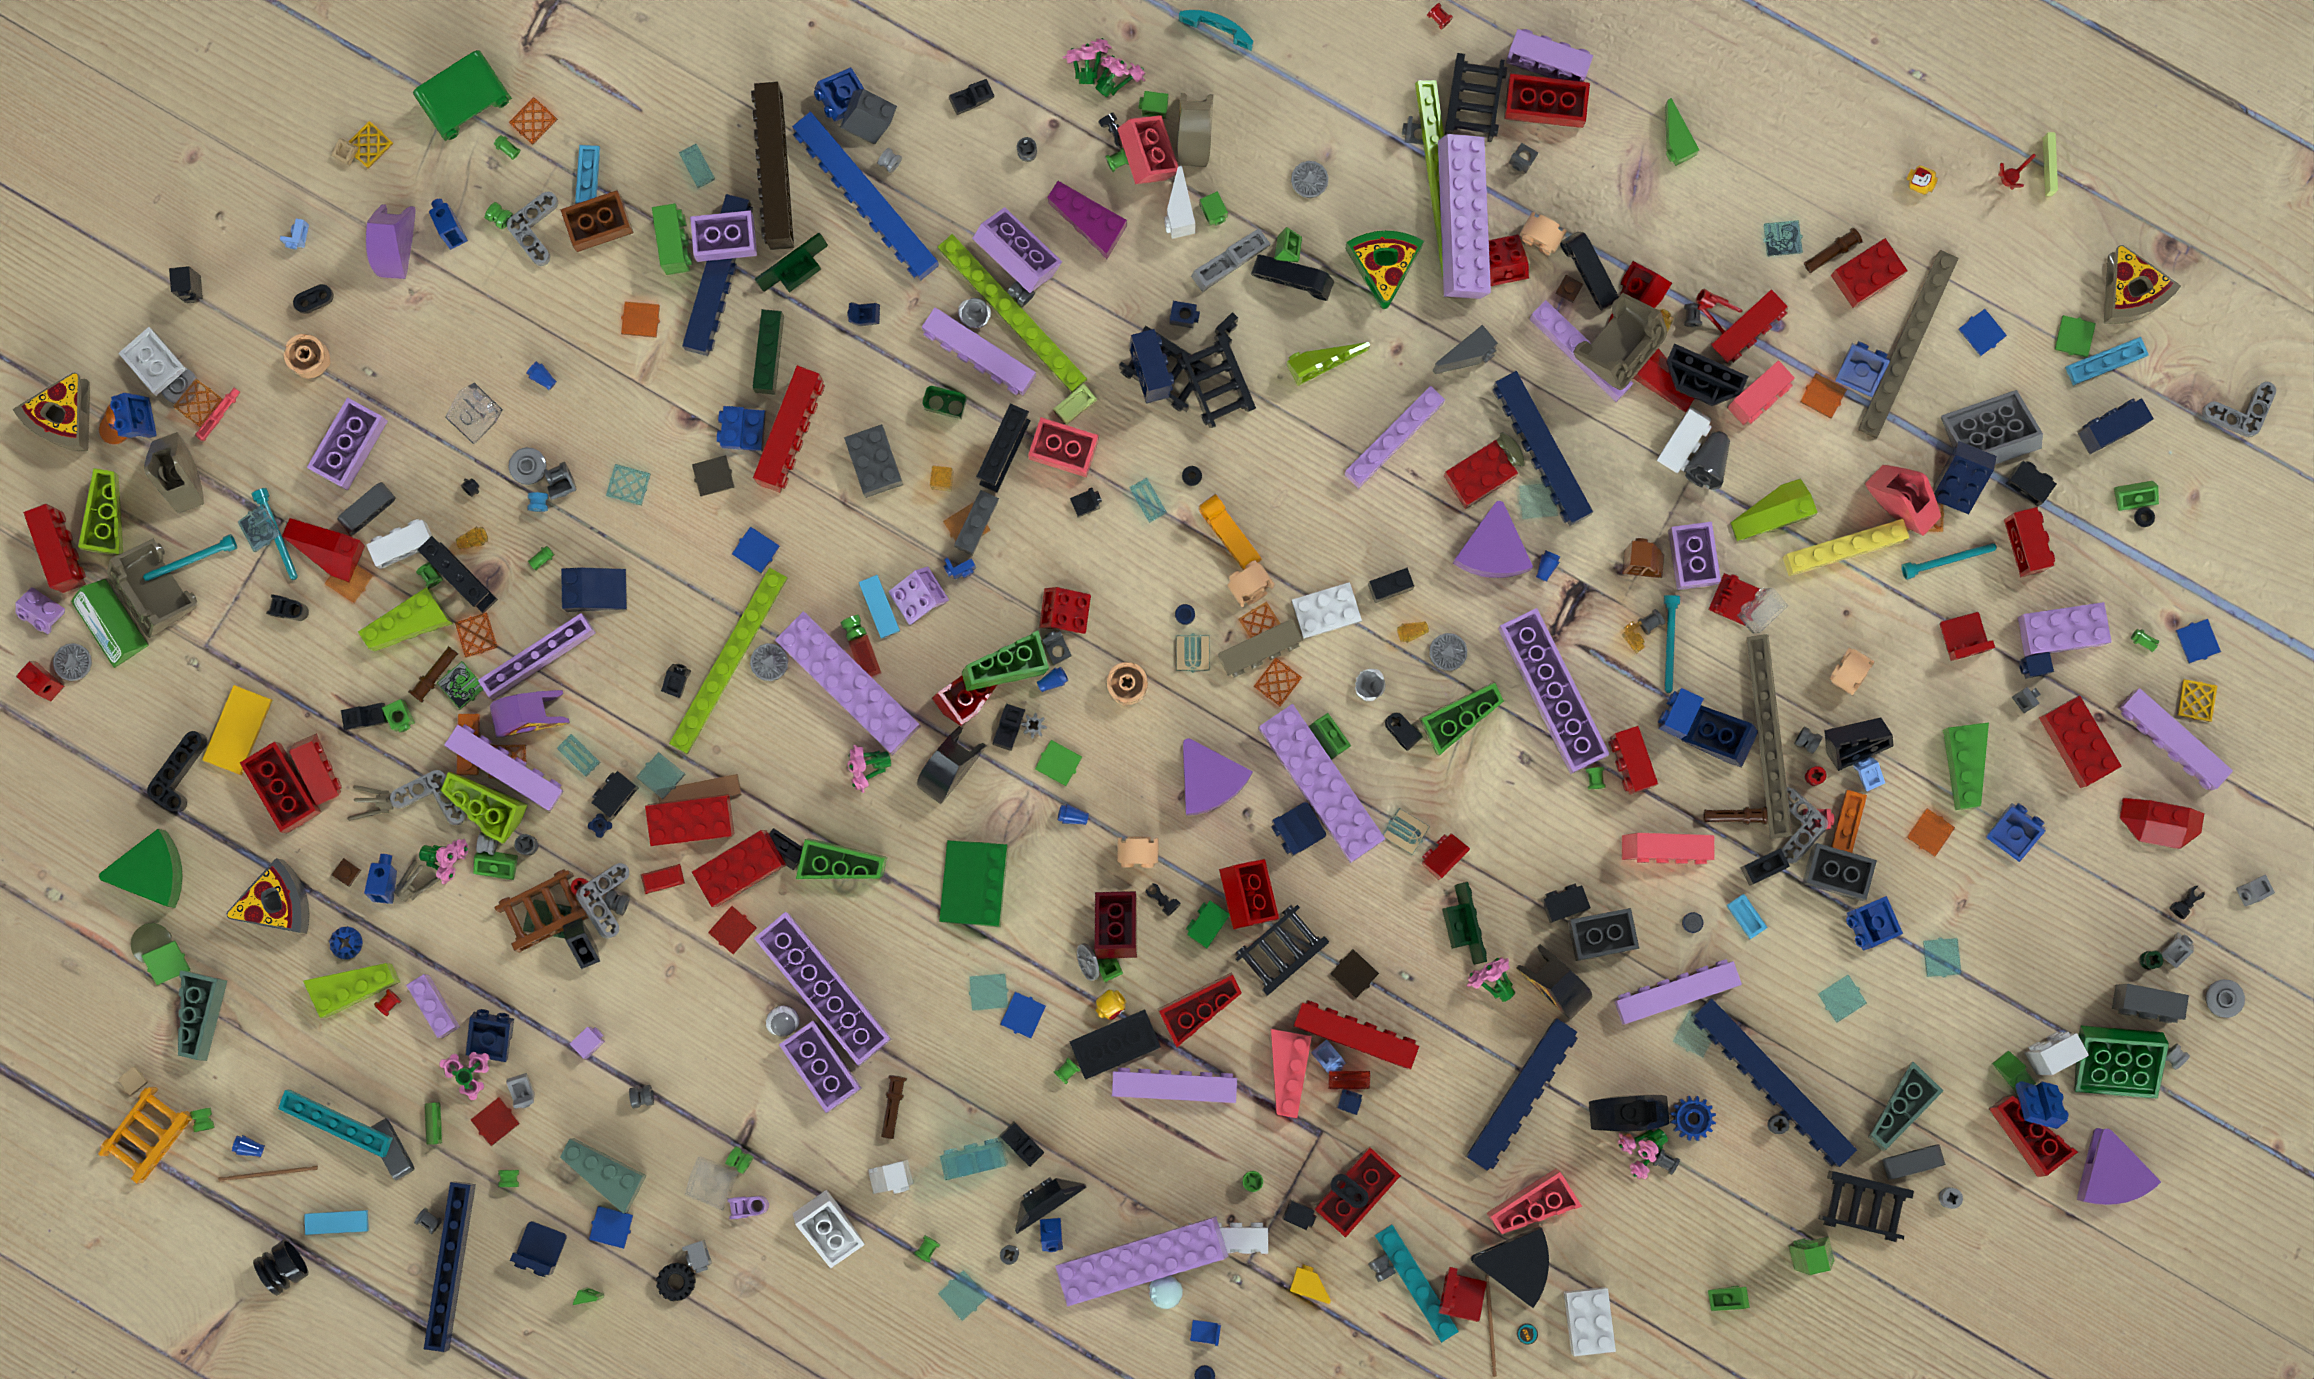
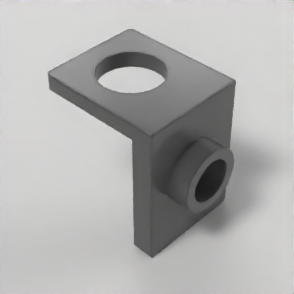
[1402,116,1424,145]
[1509,143,1538,173]
[547,462,576,500]
[1042,631,1072,665]

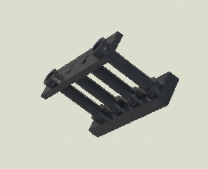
[1444,53,1507,142]
[1119,325,1211,412]
[1177,334,1256,428]
[976,403,1031,493]
[417,536,498,614]
[1235,905,1329,996]
[1818,1170,1914,1242]

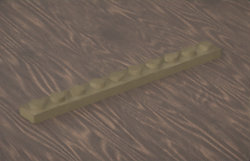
[1858,250,1959,438]
[1747,634,1793,839]

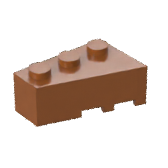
[1622,538,1664,578]

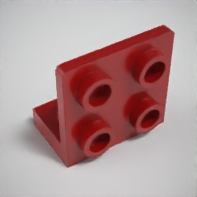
[1489,234,1529,286]
[1039,587,1091,634]
[1939,612,1995,661]
[1438,1267,1487,1322]

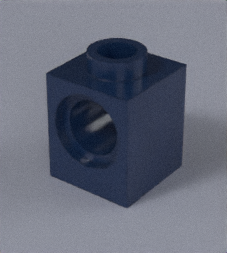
[1170,301,1200,328]
[2019,652,2054,679]

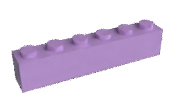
[1529,300,1633,402]
[922,308,1036,396]
[1345,386,1445,489]
[478,613,596,700]
[2118,688,2233,790]
[444,724,564,812]
[1614,959,1742,1025]
[1112,1067,1237,1103]

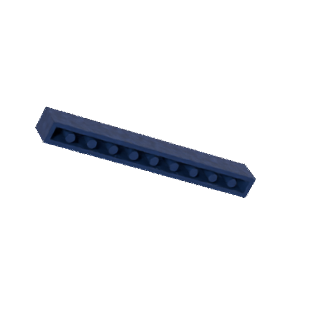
[1691,998,1857,1167]

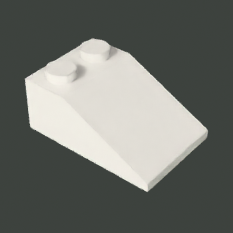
[1164,166,1195,239]
[793,1190,865,1268]

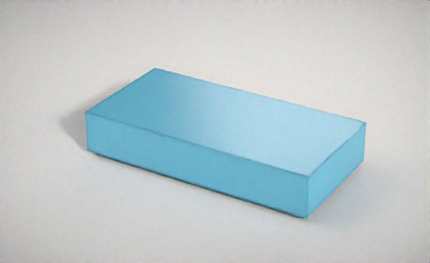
[1726,894,1768,939]

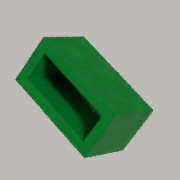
[1186,901,1230,949]

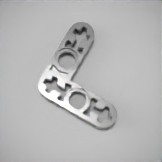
[507,192,558,266]
[2202,382,2276,437]
[390,770,465,825]
[1782,787,1828,863]
[576,863,629,939]

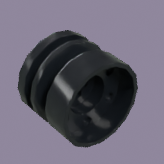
[253,1239,309,1296]

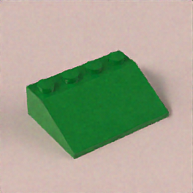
[939,840,1008,928]
[2074,1026,2169,1099]

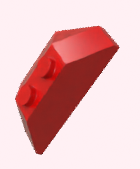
[2119,798,2205,849]

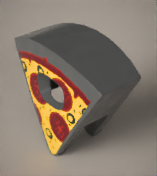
[227,858,310,934]

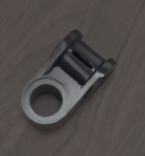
[266,594,309,621]
[1385,713,1423,751]

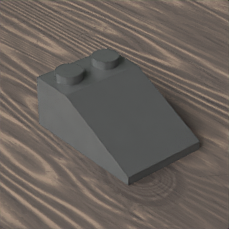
[1433,325,1498,374]

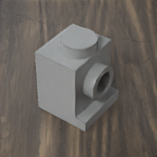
[682,1240,712,1273]

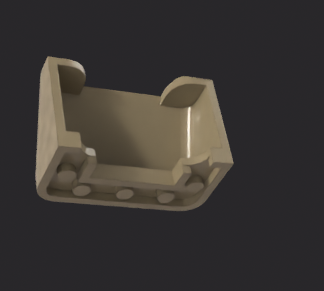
[1573,293,1667,390]
[107,538,197,638]

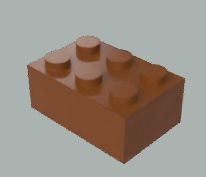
[560,190,634,252]

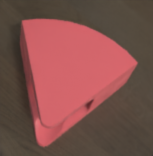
[1865,465,1941,536]

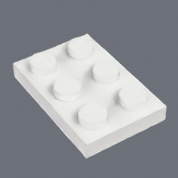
[119,327,187,396]
[1292,582,1362,639]

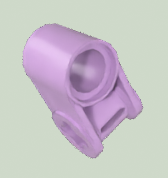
[727,1196,769,1219]

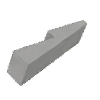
[1191,229,1270,292]

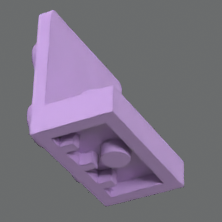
[889,567,949,625]

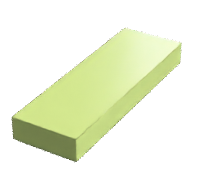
[2043,132,2058,196]

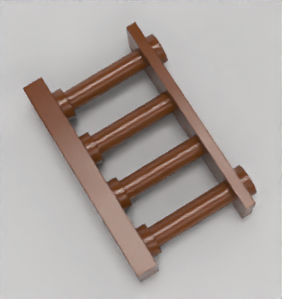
[494,869,589,953]

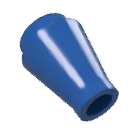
[526,361,557,390]
[1536,550,1560,582]
[1037,667,1069,692]
[1057,804,1089,825]
[232,1135,265,1157]

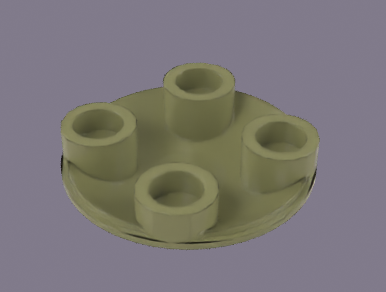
[1497,432,1525,467]
[131,923,172,963]

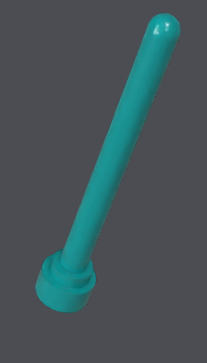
[251,488,298,580]
[143,534,237,581]
[1901,543,1997,580]
[1664,595,1680,693]

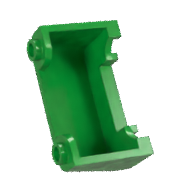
[413,50,512,141]

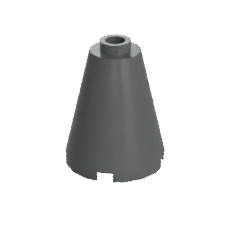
[1684,431,1730,490]

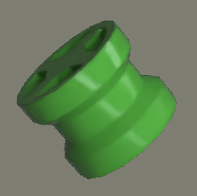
[498,1170,519,1187]

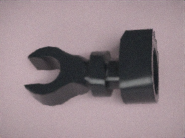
[1098,112,1121,148]
[1146,883,1181,916]
[2169,886,2205,920]

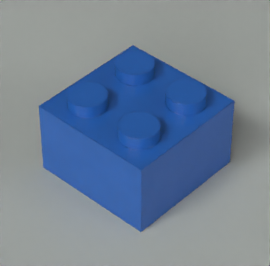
[1658,688,1704,739]

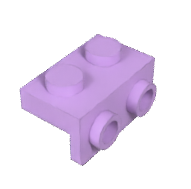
[15,587,65,634]

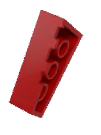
[1711,289,1788,363]
[1158,972,1242,1048]
[1989,1095,2078,1177]

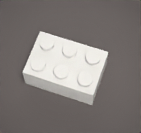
[2025,1032,2089,1075]
[1564,1287,1616,1356]

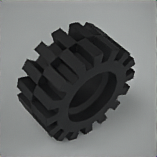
[656,1263,696,1301]

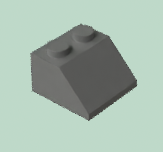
[840,89,897,144]

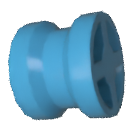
[527,492,548,512]

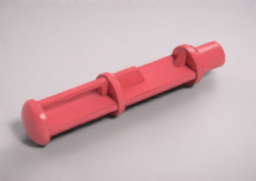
[195,388,240,441]

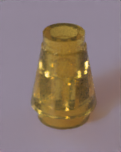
[456,526,488,549]
[1397,621,1429,643]

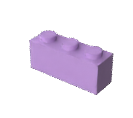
[406,974,460,1038]

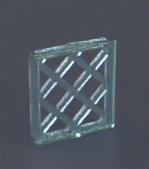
[606,464,651,506]

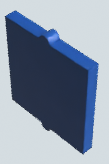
[1958,309,2007,356]
[732,527,780,574]
[2176,619,2221,663]
[1000,992,1046,1038]
[589,1206,633,1249]

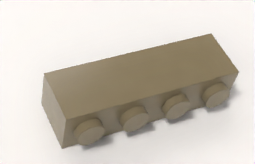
[1218,619,1303,677]

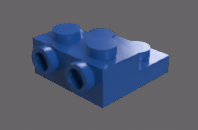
[814,67,864,122]
[1835,341,1890,397]
[110,393,157,438]
[717,406,766,451]
[1986,803,2046,862]
[1846,896,1903,951]
[2015,1081,2069,1129]

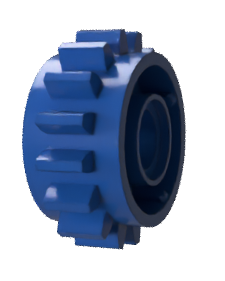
[1670,1096,1716,1141]

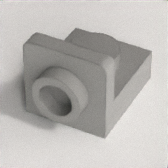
[2236,875,2275,906]
[2160,932,2194,968]

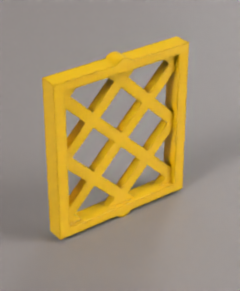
[348,121,393,169]
[2177,679,2217,722]

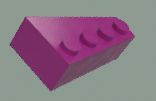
[1048,181,1127,259]

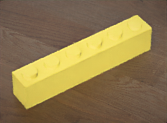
[1783,519,1909,576]

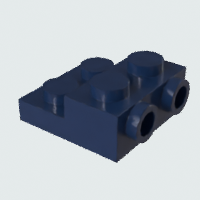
[466,1009,514,1062]

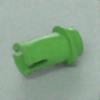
[494,135,521,160]
[528,546,555,571]
[2131,629,2159,652]

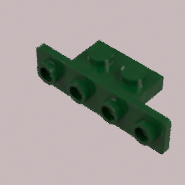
[755,233,828,293]
[1442,882,1487,965]

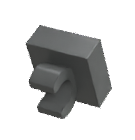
[2012,687,2041,713]

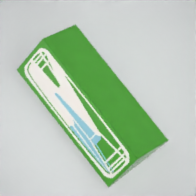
[71,579,149,668]

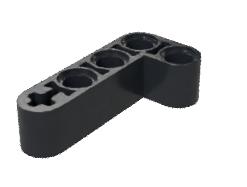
[1560,231,1619,311]
[1251,255,1334,301]
[147,731,208,812]

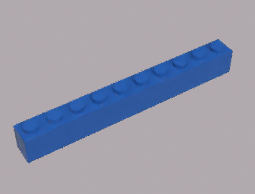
[792,111,939,281]

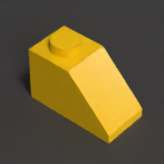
[1289,1264,1331,1304]

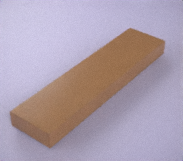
[657,774,742,803]

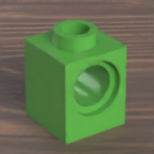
[1139,91,1168,119]
[1199,191,1228,226]
[382,699,415,733]

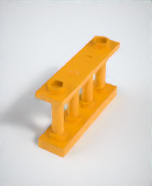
[98,1087,192,1184]

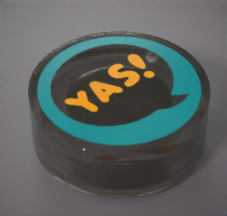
[1516,1323,1538,1345]

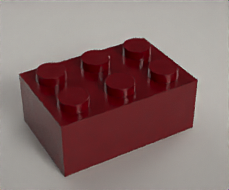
[1094,891,1138,959]

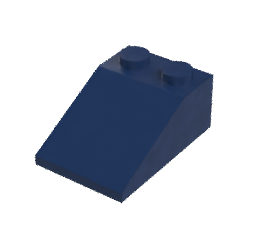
[561,568,627,612]
[1681,705,1758,768]

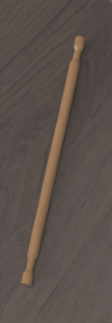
[218,1166,318,1182]
[1485,1275,1497,1377]

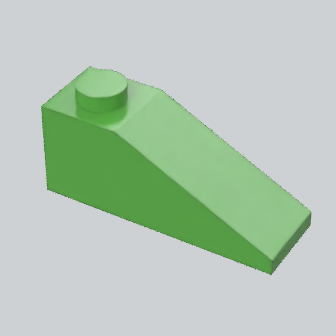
[1665,98,1699,166]

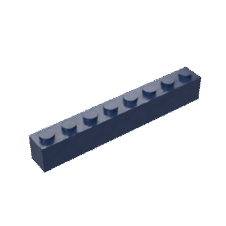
[682,194,753,356]
[1493,371,1593,526]
[1465,1018,1578,1171]
[424,1181,476,1352]

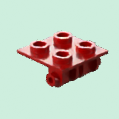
[1708,573,1761,626]

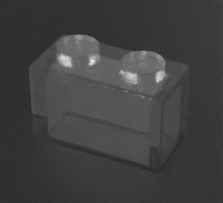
[1737,588,1788,633]

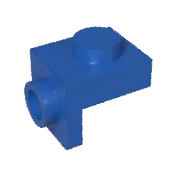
[943,558,976,579]
[1040,1218,1063,1252]

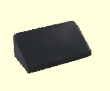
[769,828,803,870]

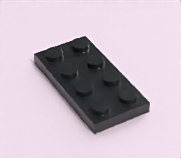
[1069,1009,1161,1080]

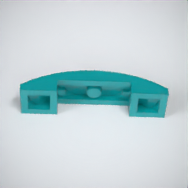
[1179,10,1254,51]

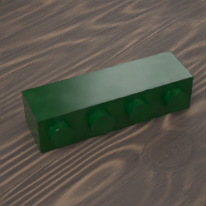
[752,309,784,395]

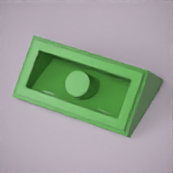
[1275,227,1302,263]
[2114,481,2159,511]
[1308,713,1351,760]
[473,852,518,880]
[425,1102,442,1145]
[573,1287,605,1305]

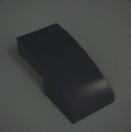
[949,79,995,115]
[341,703,388,730]
[992,703,1025,751]
[1000,1121,1045,1167]

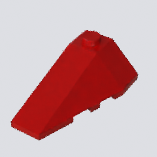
[1608,261,1672,323]
[1633,348,1695,413]
[282,518,365,583]
[931,650,998,726]

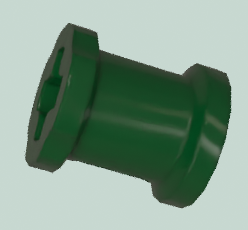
[2139,951,2164,970]

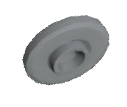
[1291,161,1328,198]
[161,368,198,404]
[509,447,547,485]
[1429,633,1467,671]
[53,643,92,681]
[750,643,788,681]
[1077,943,1099,981]
[2206,979,2245,1018]

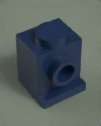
[1336,1089,1362,1115]

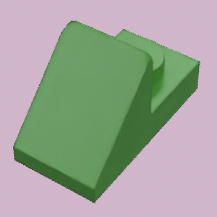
[1093,949,1123,982]
[1992,1051,2036,1095]
[1708,1286,1750,1311]

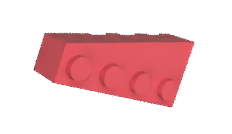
[1622,833,1715,865]
[1270,1029,1312,1118]
[1487,1168,1582,1234]

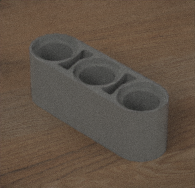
[337,482,396,535]
[371,1118,415,1180]
[1882,1144,1946,1180]

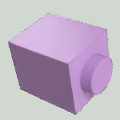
[570,1027,605,1059]

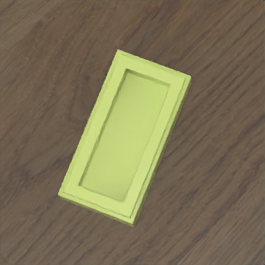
[1053,384,1097,425]

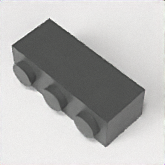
[954,490,999,556]

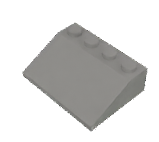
[1941,390,2043,464]

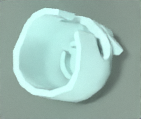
[1149,1276,1183,1309]

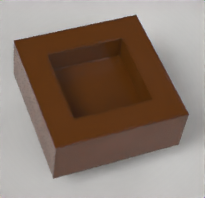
[1555,275,1583,303]
[332,858,362,887]

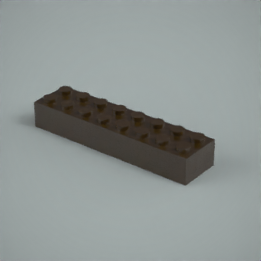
[751,81,794,250]

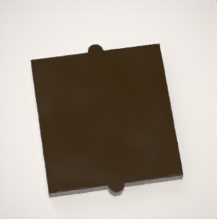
[1330,949,1379,998]

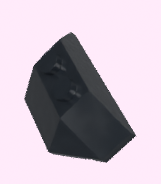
[1666,343,1749,406]
[1015,1177,1087,1234]

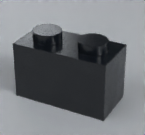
[169,266,203,303]
[2005,460,2057,507]
[1368,567,1415,603]
[591,771,639,819]
[1740,848,1790,886]
[1542,883,1591,923]
[563,918,600,969]
[1282,1199,1317,1230]

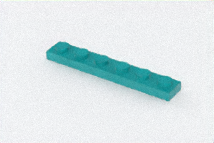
[278,1089,393,1157]
[1375,1224,1459,1343]

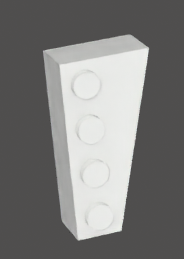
[1188,1222,1268,1254]

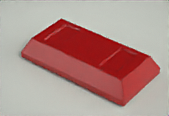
[640,864,685,894]

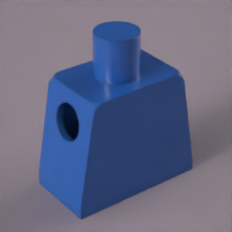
[429,199,468,250]
[364,854,397,904]

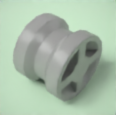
[877,148,902,173]
[476,833,498,855]
[2166,1043,2190,1070]
[1939,1187,1963,1209]

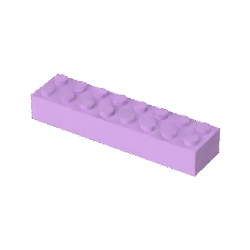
[1438,134,1491,299]
[1498,608,1610,774]
[775,611,921,755]
[1258,704,1385,863]
[754,912,892,1066]
[1055,1216,1228,1306]

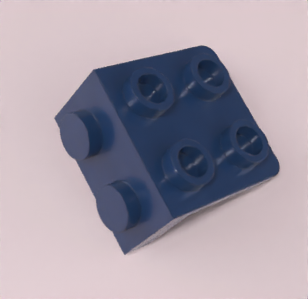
[1271,802,1326,857]
[510,1221,567,1277]

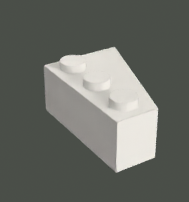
[1657,406,1712,473]
[868,1160,913,1194]

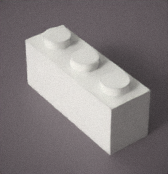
[366,519,432,569]

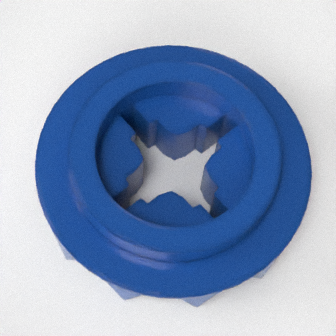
[329,926,363,959]

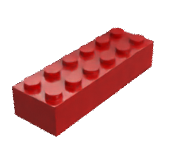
[753,365,825,493]
[1293,1000,1420,1070]

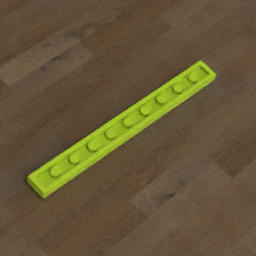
[1415,80,1444,277]
[938,234,1087,393]
[669,567,788,754]

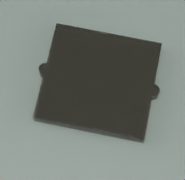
[692,455,735,497]

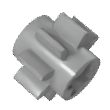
[1021,713,1047,739]

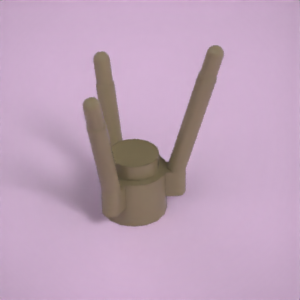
[348,785,394,821]
[394,860,441,902]

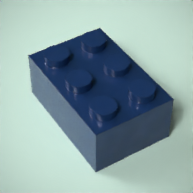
[1129,329,1174,404]
[2078,398,2154,455]
[1933,441,1997,515]

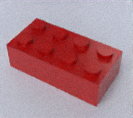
[1504,74,1590,128]
[23,504,86,593]
[2039,695,2122,788]
[240,741,322,834]
[645,794,735,846]
[692,830,787,907]
[1314,1147,1401,1238]

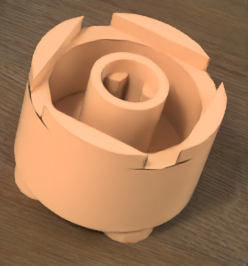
[1520,212,1567,256]
[284,334,330,379]
[1228,560,1275,607]
[1830,648,1875,696]
[1107,662,1148,705]
[1117,837,1159,868]

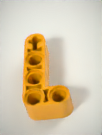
[1198,494,1262,570]

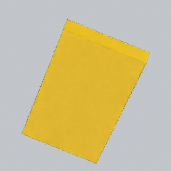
[202,685,273,775]

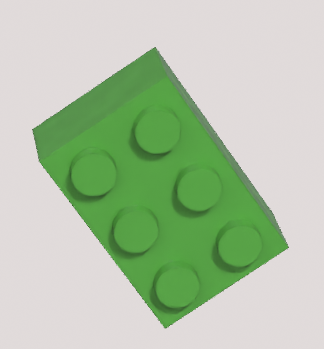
[652,203,692,275]

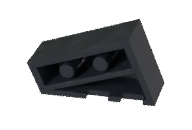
[1824,717,1894,771]

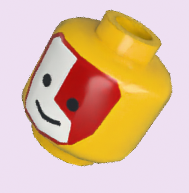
[1906,165,1938,195]
[1095,989,1126,1020]

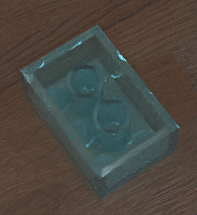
[940,1138,1008,1181]

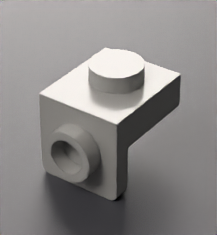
[506,1073,535,1109]

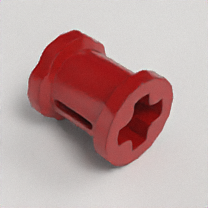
[1427,3,1453,30]
[1805,766,1827,786]
[571,878,590,897]
[374,989,402,1016]

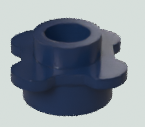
[588,813,612,838]

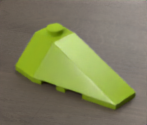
[1287,342,1370,386]
[1730,478,1818,542]
[441,772,528,843]

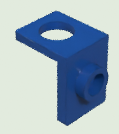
[1190,1320,1221,1346]

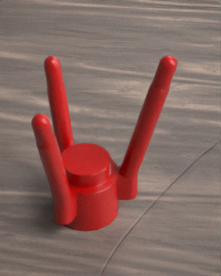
[1998,154,2036,190]
[1696,289,1743,334]

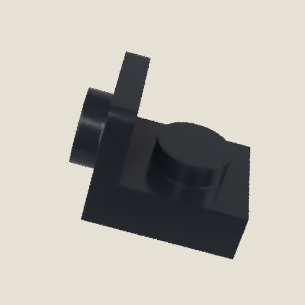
[1215,312,1238,345]
[1070,487,1102,518]
[661,664,691,698]

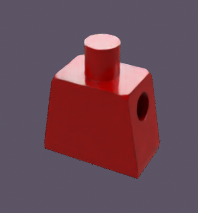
[16,661,65,701]

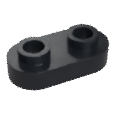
[293,284,334,314]
[1330,1174,1368,1208]

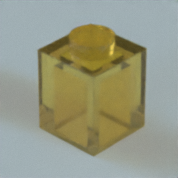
[930,466,954,492]

